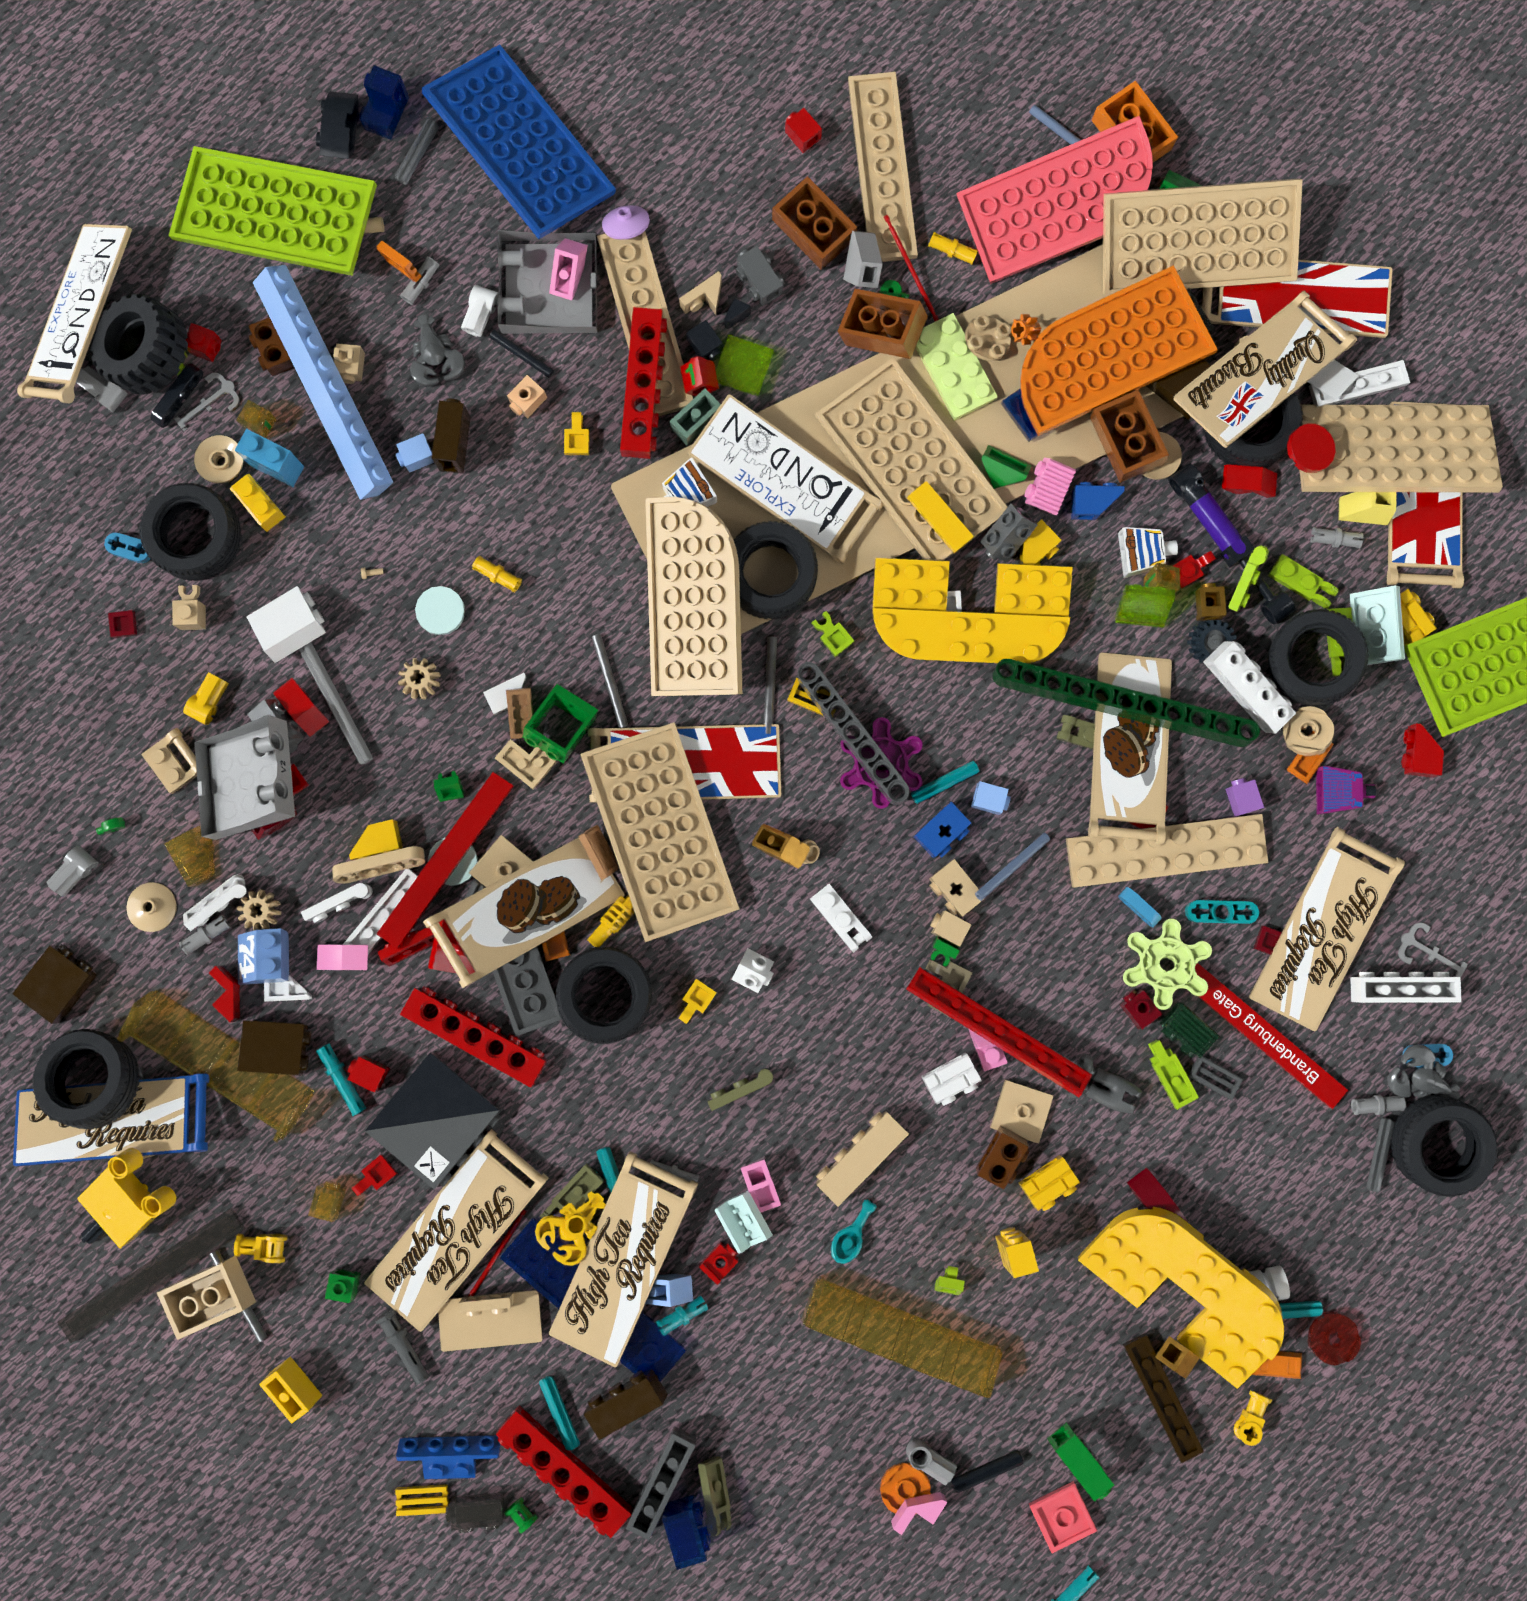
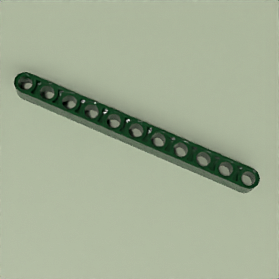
[993,659,1260,747]

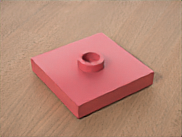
[1028,1481,1097,1553]

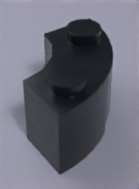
[316,91,359,159]

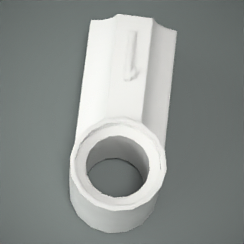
[461,285,498,337]

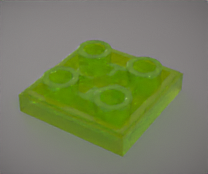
[716,335,774,397]
[1115,584,1175,628]

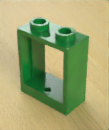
[522,684,598,764]
[1047,1422,1114,1502]

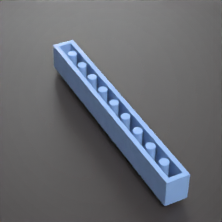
[253,265,393,500]

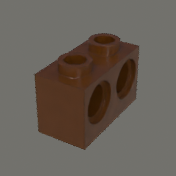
[249,317,294,376]
[976,1125,1030,1190]

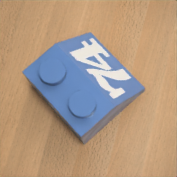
[238,928,289,985]

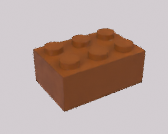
[772,176,857,270]
[838,289,928,359]
[1090,390,1169,483]

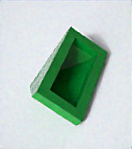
[981,445,1032,489]

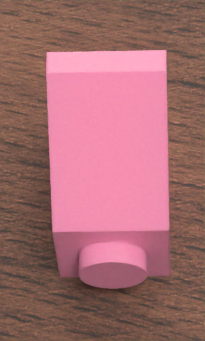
[549,238,588,300]

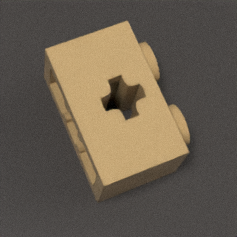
[929,859,985,917]

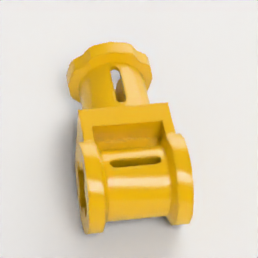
[234,1233,288,1263]
[1234,1390,1272,1446]

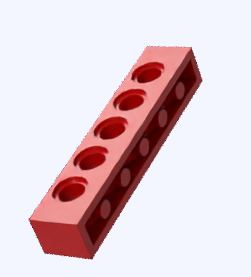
[620,307,667,459]
[399,986,548,1088]
[496,1405,633,1538]

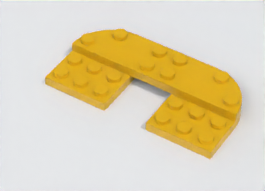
[872,558,1073,663]
[1078,1207,1284,1389]

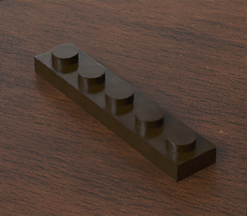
[1122,1333,1204,1463]

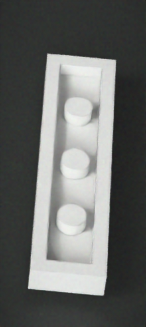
[1308,360,1410,407]
[343,869,418,955]

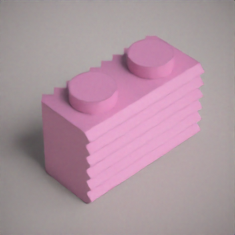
[1025,457,1076,515]

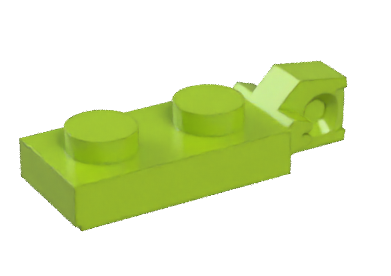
[1148,1039,1199,1110]

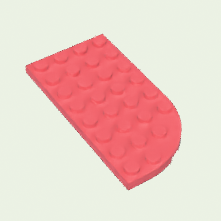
[956,116,1153,284]

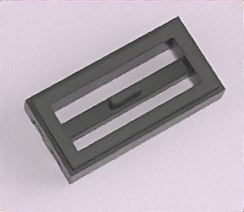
[1187,1054,1244,1101]

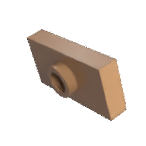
[506,687,533,739]
[578,824,619,880]

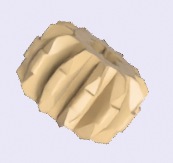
[398,658,441,700]
[237,889,281,931]

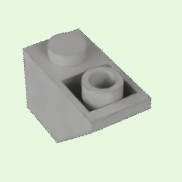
[843,231,882,288]

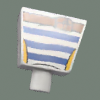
[662,458,717,507]
[1118,527,1178,578]

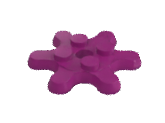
[840,717,923,809]

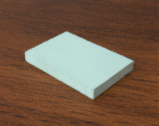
[1350,585,1405,665]

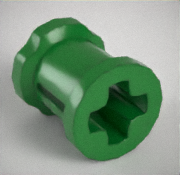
[504,1497,538,1534]

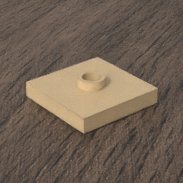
[469,835,533,887]
[990,1080,1053,1144]

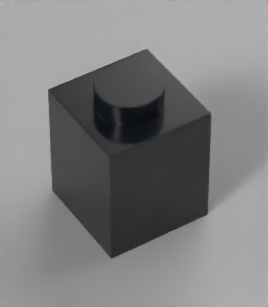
[686,320,723,361]

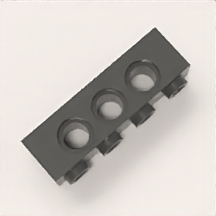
[626,1426,696,1541]

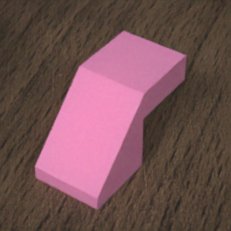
[317,945,368,970]
[741,1159,781,1212]
[891,1492,947,1535]

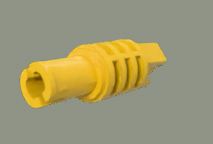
[587,895,635,947]

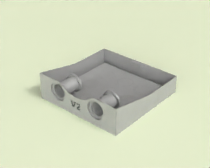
[498,230,597,334]
[195,715,295,840]

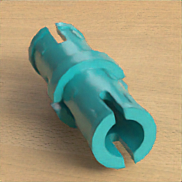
[656,1296,708,1336]

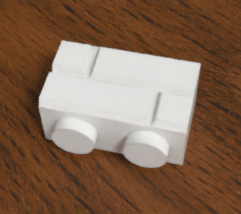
[921,1053,981,1106]

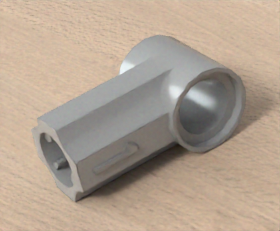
[76,366,128,413]
[46,845,98,897]
[906,1439,957,1486]

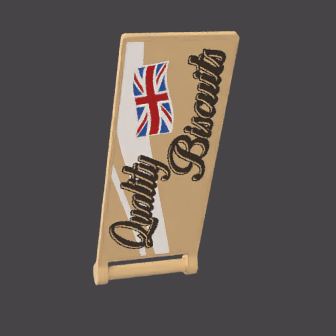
[1174,291,1357,448]

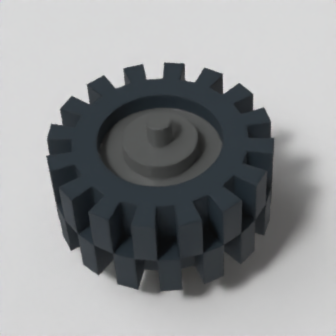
[1187,620,1237,663]

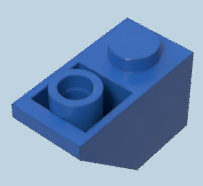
[1071,482,1124,520]

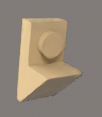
[679,271,722,315]

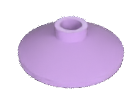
[602,205,650,240]

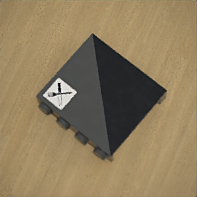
[365,1051,503,1189]

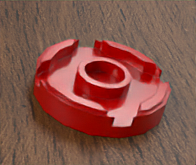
[1287,423,1336,473]

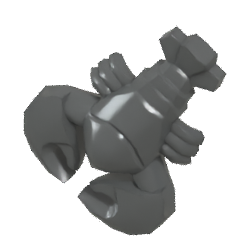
[410,314,466,387]
[1387,1044,1460,1099]

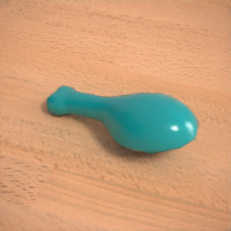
[831,1199,877,1264]

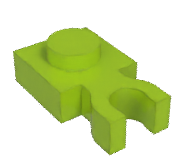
[811,611,854,657]

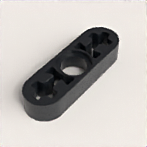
[150,364,203,428]

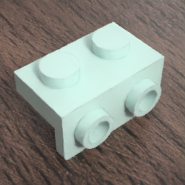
[715,1191,773,1254]

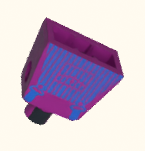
[1316,766,1376,815]

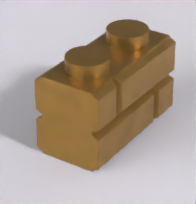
[752,824,810,869]

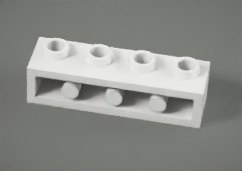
[1203,641,1296,734]
[1350,972,1461,1003]

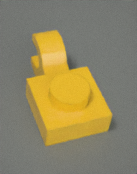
[564,412,589,455]
[679,979,717,1024]

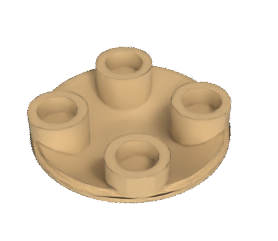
[965,314,1011,361]

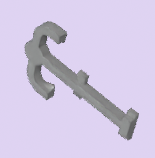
[174,373,240,431]
[1398,923,1468,978]

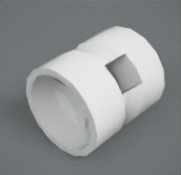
[1249,1265,1290,1301]

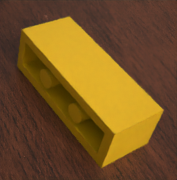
[995,1227,1039,1278]

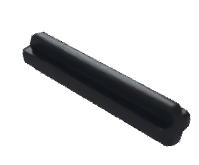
[951,1450,1024,1493]

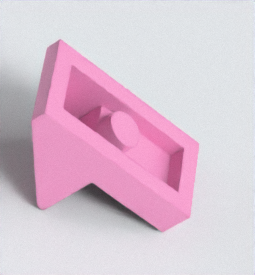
[969,1029,1007,1072]

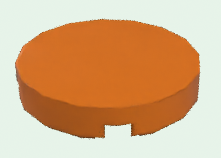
[880,1462,931,1515]

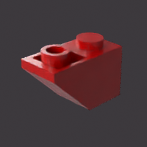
[1401,723,1444,778]

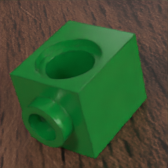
[325,1268,361,1303]

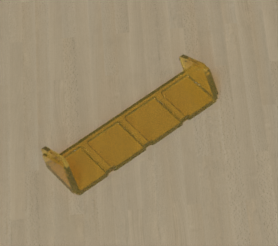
[117,990,314,1142]
[801,1276,1002,1398]

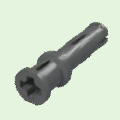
[375,1309,430,1385]

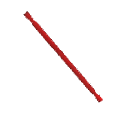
[884,215,939,322]
[468,1209,527,1297]

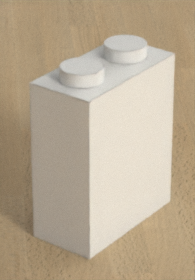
[247,586,326,663]

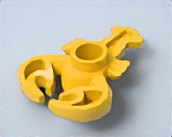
[535,1191,606,1266]

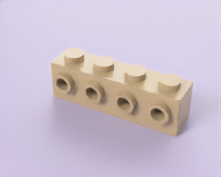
[816,1111,909,1207]

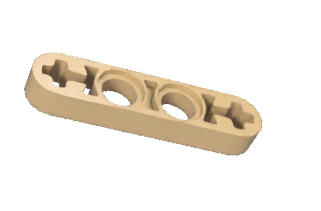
[332,846,425,884]

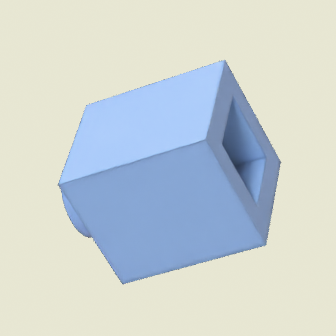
[396,433,434,472]
[971,781,1011,815]

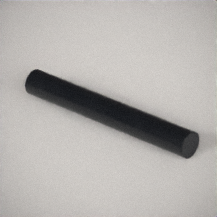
[489,330,554,378]

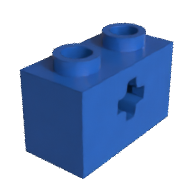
[913,802,971,858]

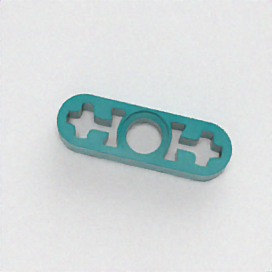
[1185,900,1259,924]

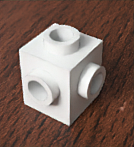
[732,948,774,993]

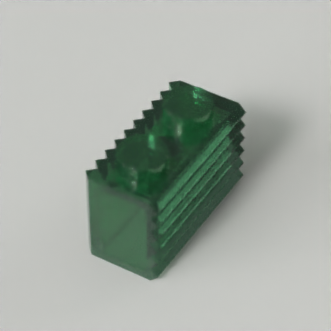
[1158,1002,1220,1058]

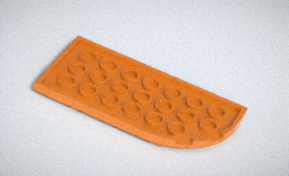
[1020,265,1218,436]

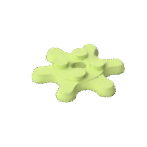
[1123,919,1212,1010]

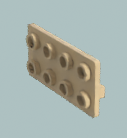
[438,1290,543,1352]

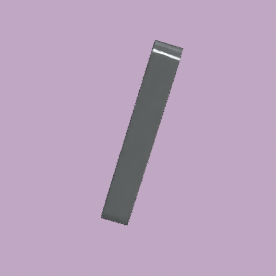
[798,662,909,805]

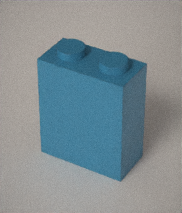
[235,429,304,488]

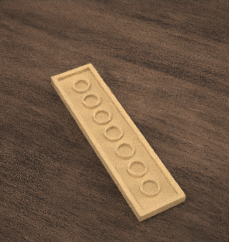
[848,72,918,262]
[597,231,693,416]
[1066,814,1268,887]

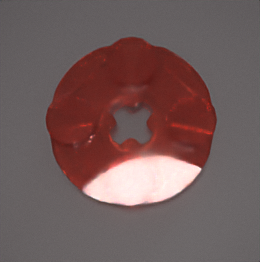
[1308,1312,1361,1366]

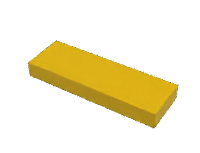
[907,481,974,554]

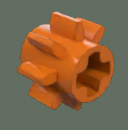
[1011,314,1042,345]

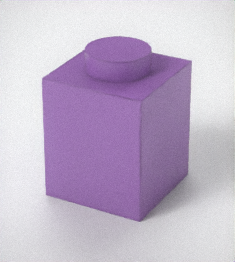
[1226,777,1264,817]

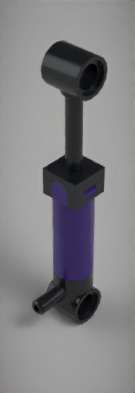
[1168,463,1296,625]

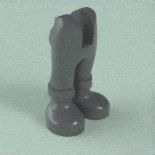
[1066,1053,1143,1114]

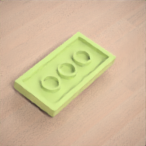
[915,313,998,421]

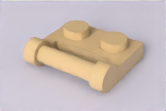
[141,728,205,794]

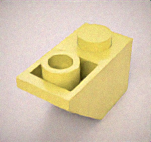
[1339,492,1396,525]

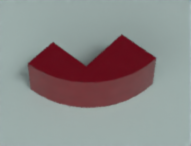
[1127,1168,1188,1223]

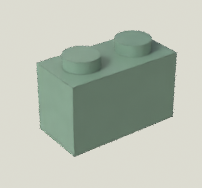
[670,388,721,447]

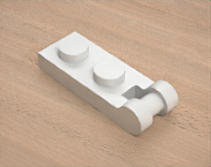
[183,874,246,931]
[301,883,373,924]
[810,884,872,953]

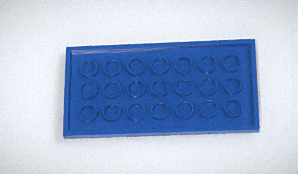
[422,44,616,239]

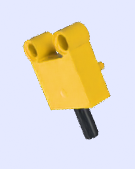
[77,1148,176,1248]

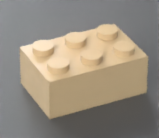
[157,1255,256,1340]

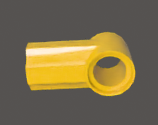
[183,672,229,725]

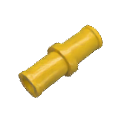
[928,232,978,265]
[472,556,522,593]

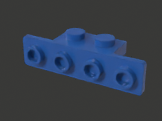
[396,1435,501,1479]

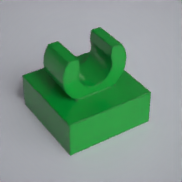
[434,771,464,802]
[931,936,960,967]

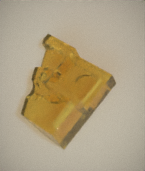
[164,825,215,887]

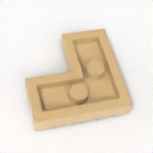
[495,736,557,790]

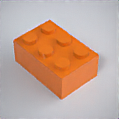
[1092,80,1178,163]

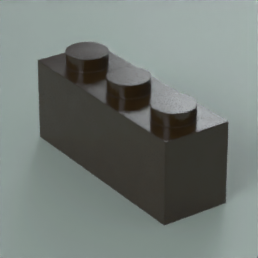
[583,1368,668,1440]

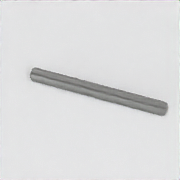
[298,642,373,765]

